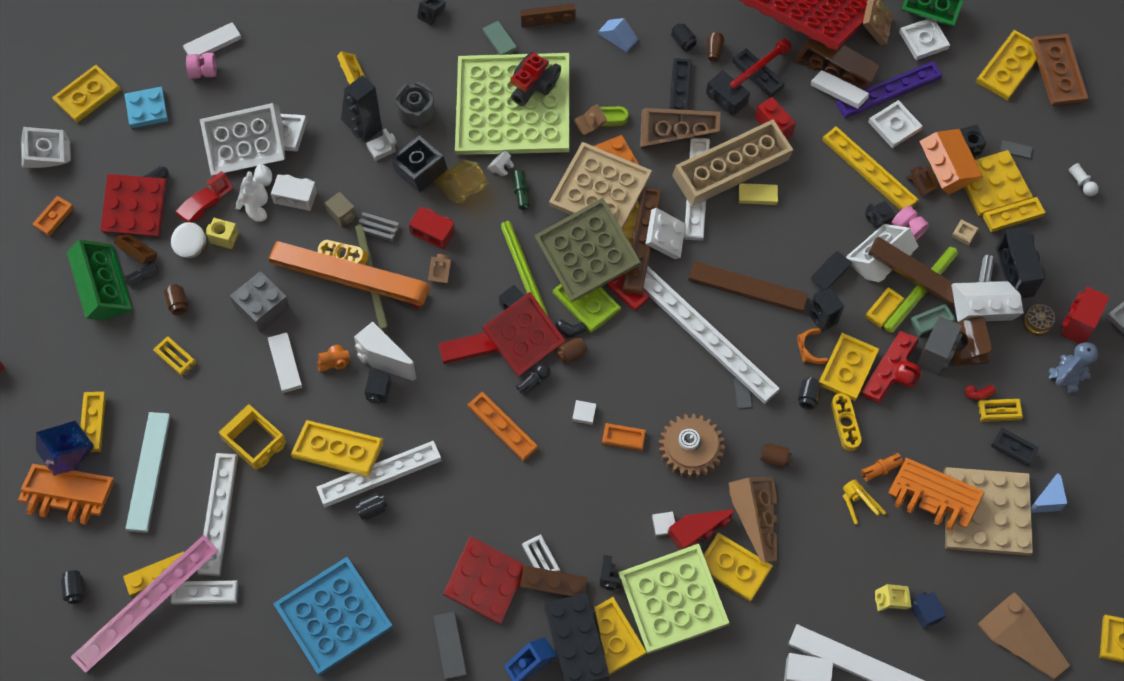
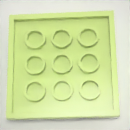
[618,544,730,654]

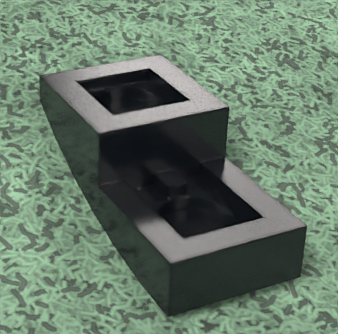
[811,251,852,290]

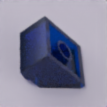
[36,420,94,476]

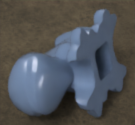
[1049,342,1098,394]

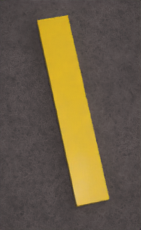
[822,127,919,210]

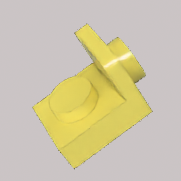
[875,584,911,611]

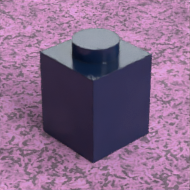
[911,592,946,629]

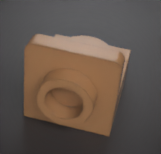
[574,104,607,135]
[428,254,453,283]

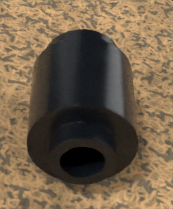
[671,23,697,51]
[798,377,822,409]
[355,492,388,520]
[61,570,85,604]

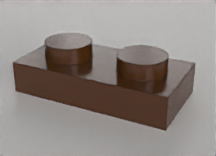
[114,234,158,264]

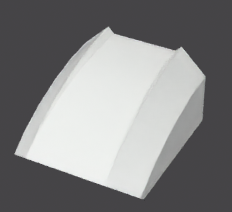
[21,127,71,168]

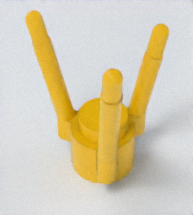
[842,479,886,525]

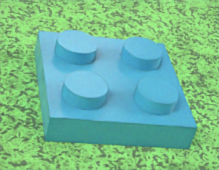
[125,86,168,129]

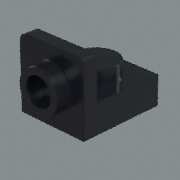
[417,0,446,25]
[865,200,896,228]
[599,555,622,591]

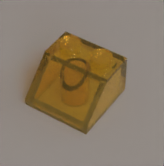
[434,159,489,203]

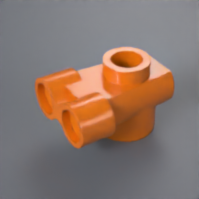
[317,345,350,372]

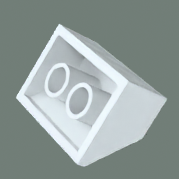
[846,224,919,282]
[952,281,1024,322]

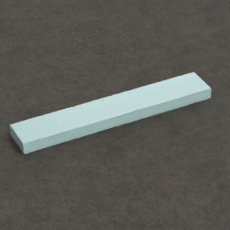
[126,412,171,533]

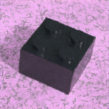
[390,135,448,193]

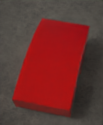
[510,53,549,92]
[176,187,219,223]

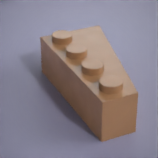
[640,108,721,147]

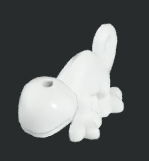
[235,164,272,222]

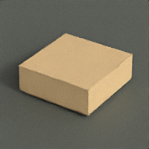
[951,219,979,246]

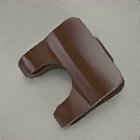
[951,316,992,366]

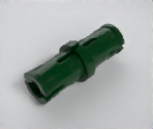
[513,170,530,210]

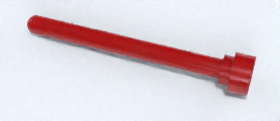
[730,38,792,89]

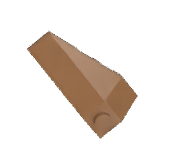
[729,477,777,562]
[977,592,1070,680]

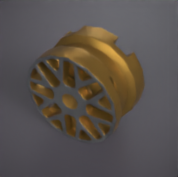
[1023,304,1055,336]

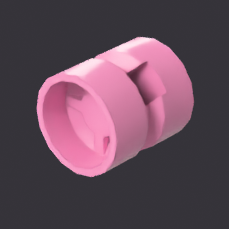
[186,53,217,79]
[892,205,929,240]

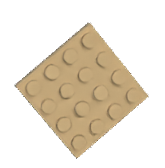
[549,142,652,230]
[944,467,1033,556]

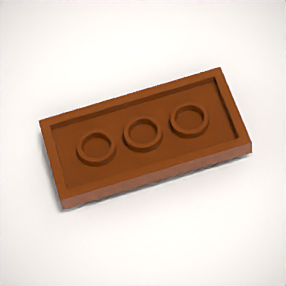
[1031,34,1088,106]

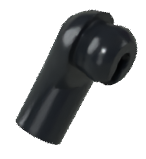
[555,320,586,337]

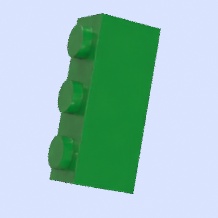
[901,0,964,27]

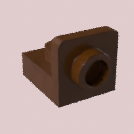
[906,166,939,196]

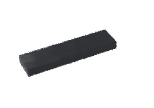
[669,58,692,110]

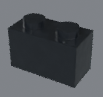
[706,70,750,116]

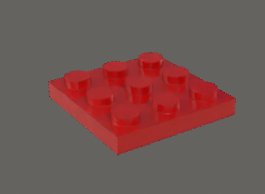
[100,174,167,237]
[481,292,566,376]
[442,536,525,624]

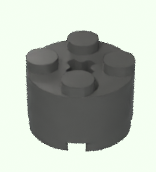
[396,82,435,128]

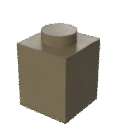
[325,192,356,228]

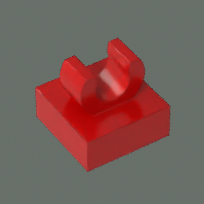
[206,171,234,199]

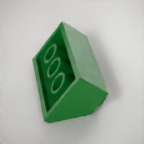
[67,240,132,320]

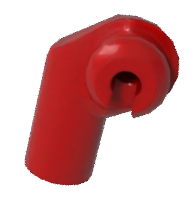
[964,385,996,400]

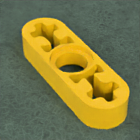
[318,240,368,265]
[831,393,861,451]

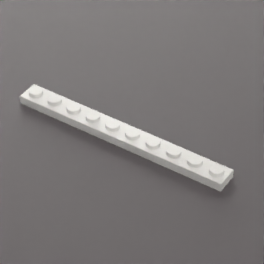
[625,267,780,404]

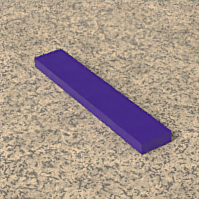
[836,61,942,119]

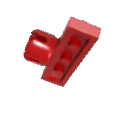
[861,331,921,403]

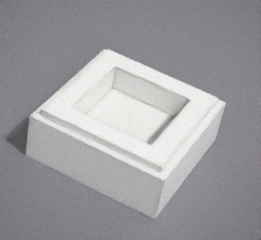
[572,400,596,425]
[652,512,675,537]

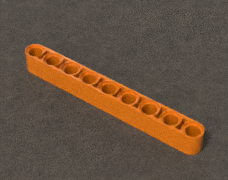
[268,241,431,306]

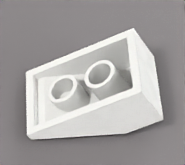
[354,322,416,381]

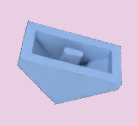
[598,18,638,52]
[1031,473,1067,513]

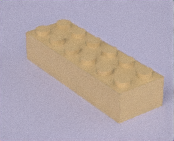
[672,120,793,206]

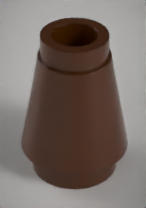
[707,32,725,62]

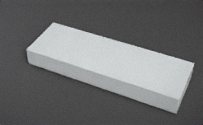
[183,22,242,57]
[811,70,869,109]
[268,333,302,393]
[171,581,238,605]

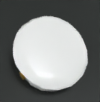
[171,222,206,258]

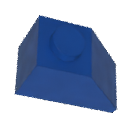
[504,637,557,681]

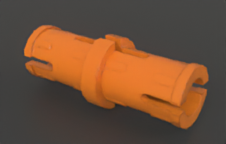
[861,453,904,482]

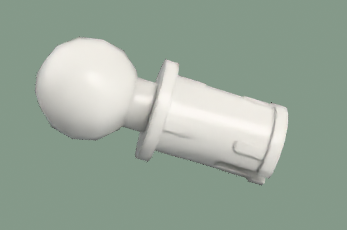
[1069,163,1098,197]

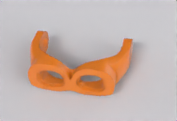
[797,328,828,364]

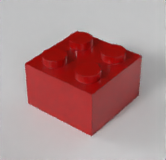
[1061,286,1110,344]

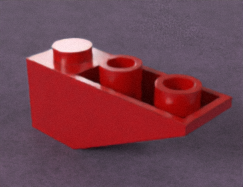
[667,509,734,550]

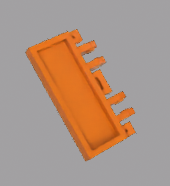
[888,458,985,531]
[18,464,114,525]

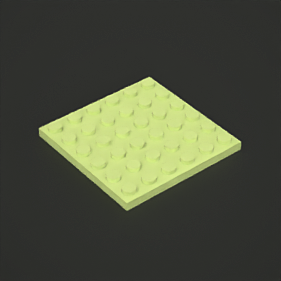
[455,53,569,155]

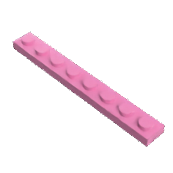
[71,535,218,673]

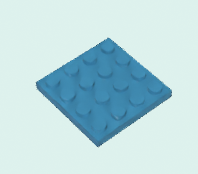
[273,557,393,676]

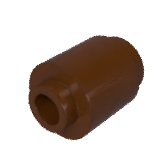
[164,284,188,315]
[556,337,588,365]
[760,443,792,468]

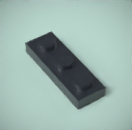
[732,48,785,98]

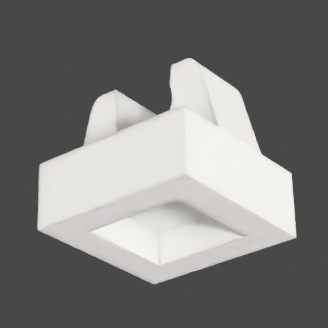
[488,151,514,176]

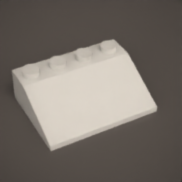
[200,103,285,176]

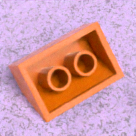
[919,129,983,196]

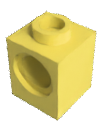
[206,218,239,249]

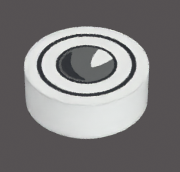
[678,429,700,451]

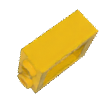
[219,404,286,471]

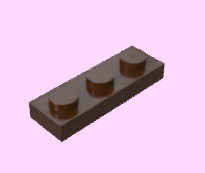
[520,4,576,27]
[520,565,587,597]

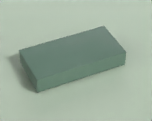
[482,21,517,55]
[910,304,955,337]

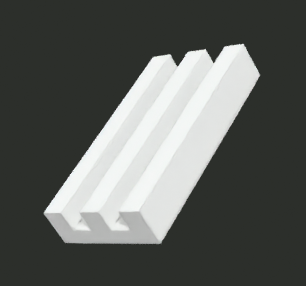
[522,534,560,572]

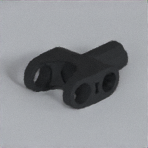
[511,52,561,106]

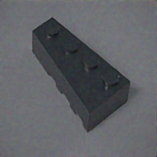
[341,75,382,143]

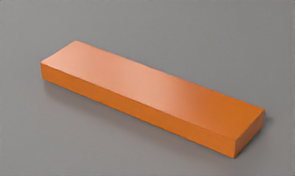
[467,392,539,462]

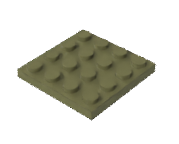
[534,198,641,303]

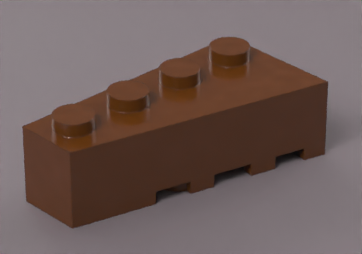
[794,37,879,90]

